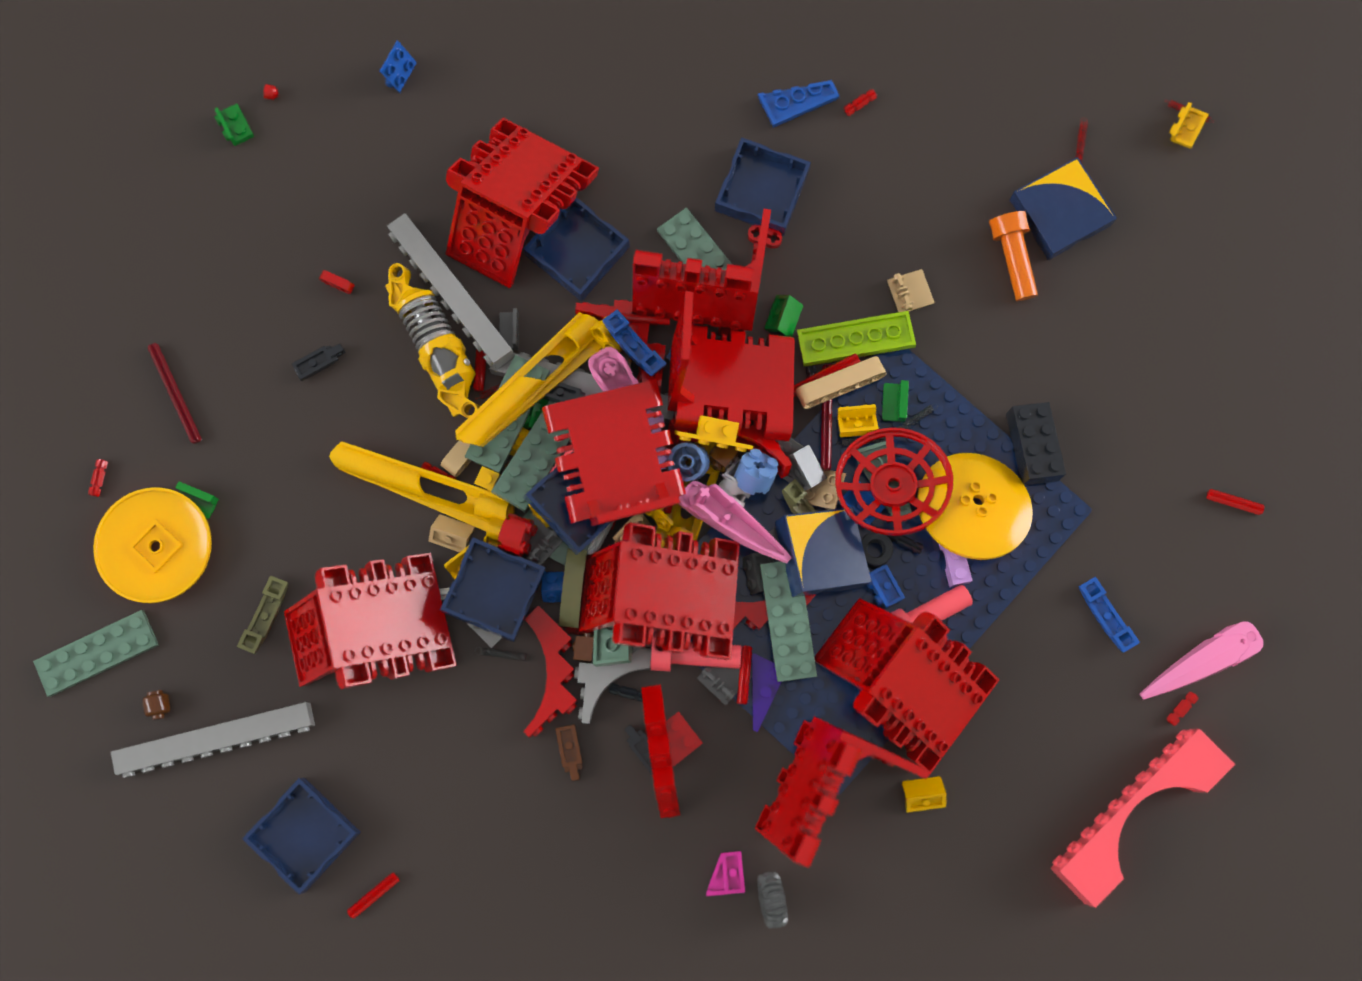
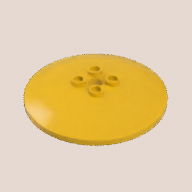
[917,453,1032,560]
[93,488,212,603]

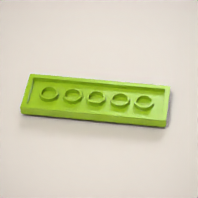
[797,311,916,367]

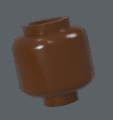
[142,690,171,720]

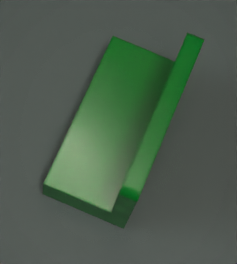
[764,295,803,337]
[882,380,909,422]
[175,481,219,519]

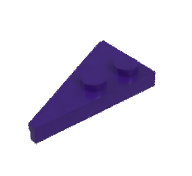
[752,653,781,732]

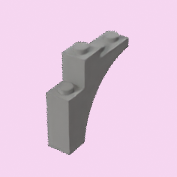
[574,648,652,724]

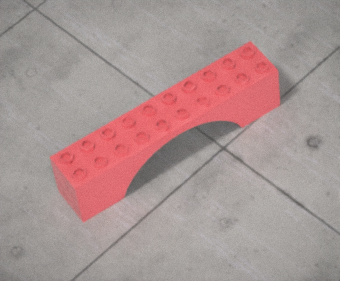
[1050,729,1235,908]

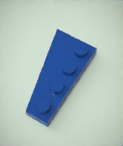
[758,80,840,128]

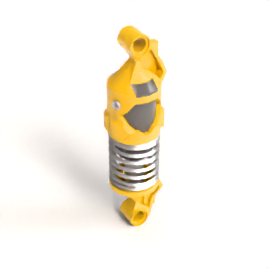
[385,263,480,418]

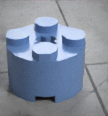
[667,442,710,482]
[734,449,778,495]

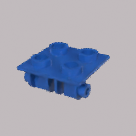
[379,41,417,93]

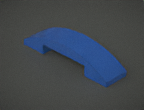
[602,309,667,376]
[1079,576,1140,653]

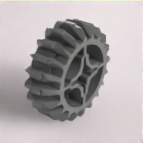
[757,872,788,928]

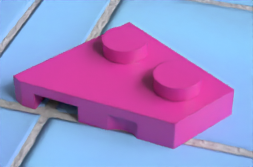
[706,851,745,896]

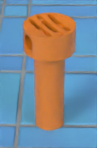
[989,211,1038,301]

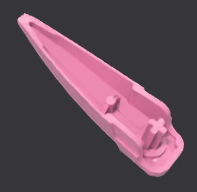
[588,347,669,457]
[678,481,792,563]
[1140,622,1263,700]

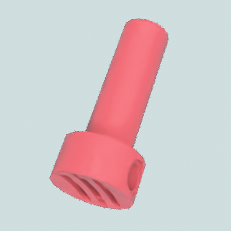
[891,584,973,623]
[651,631,741,672]

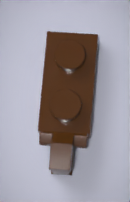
[555,724,583,781]

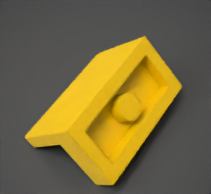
[902,776,946,813]

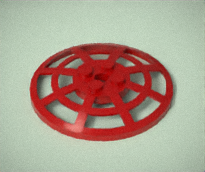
[835,428,953,536]

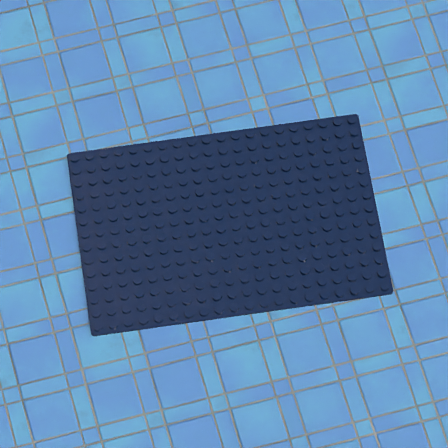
[690,349,1092,795]

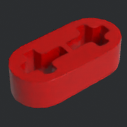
[748,225,782,249]
[319,270,355,294]

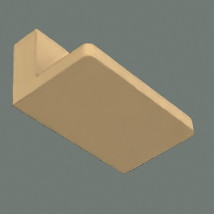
[428,514,475,552]

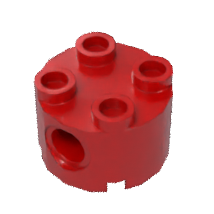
[497,513,538,557]

